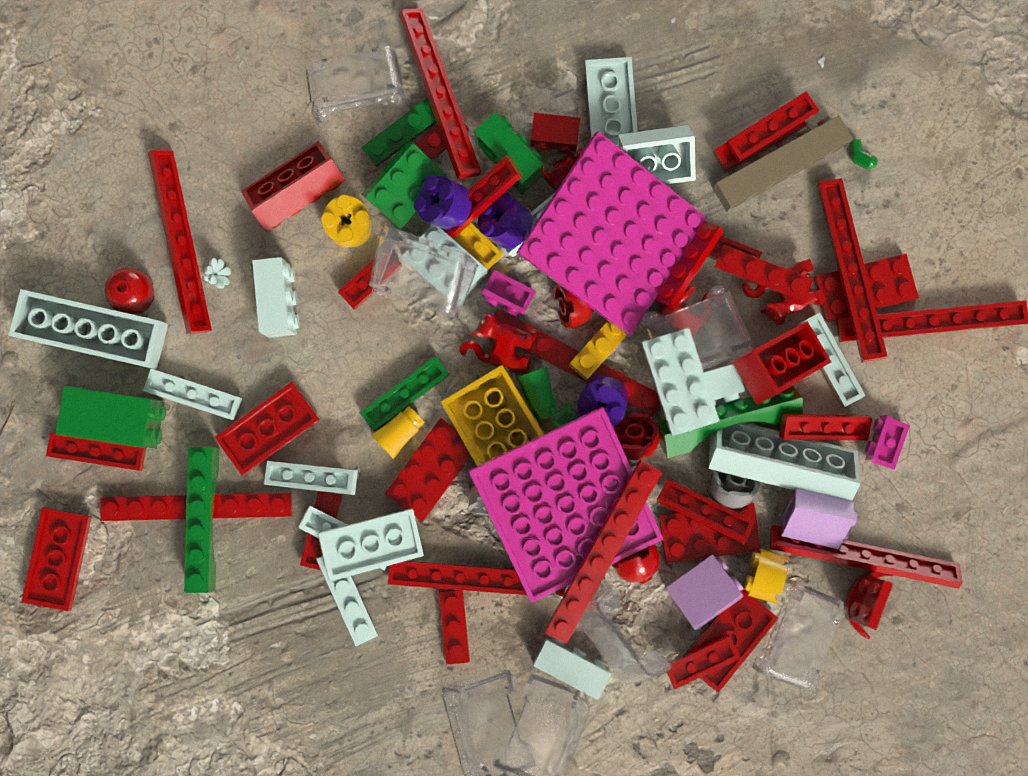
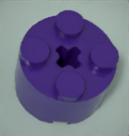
[413,175,472,230]
[477,193,533,249]
[577,375,628,427]

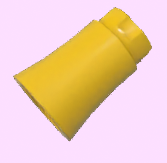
[371,406,425,459]

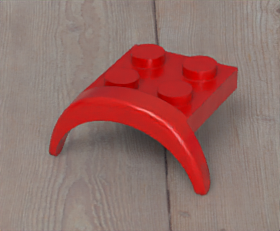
[845,571,893,640]

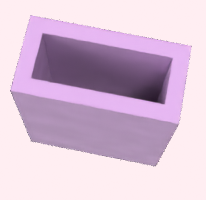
[782,488,857,549]
[666,555,743,630]

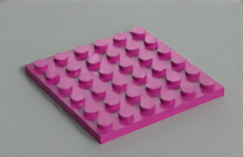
[516,131,707,336]
[469,407,664,603]

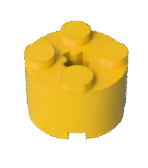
[321,195,372,248]
[743,549,789,604]

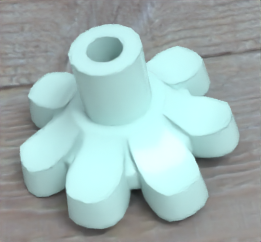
[203,258,231,289]

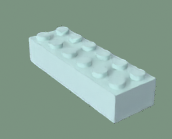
[8,289,168,370]
[708,423,861,501]

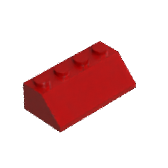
[241,141,345,232]

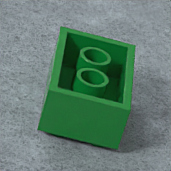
[474,112,543,195]
[361,141,448,229]

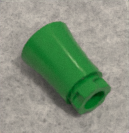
[516,367,558,420]

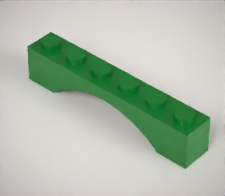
[657,385,803,458]
[184,447,219,593]

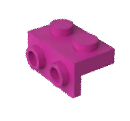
[481,270,536,318]
[865,415,910,470]

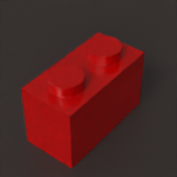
[530,112,581,154]

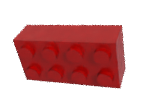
[732,321,832,405]

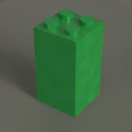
[55,386,166,449]

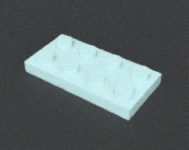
[585,57,638,147]
[641,328,719,436]
[317,509,424,581]

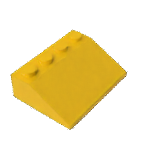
[441,365,544,466]

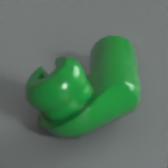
[849,139,878,169]

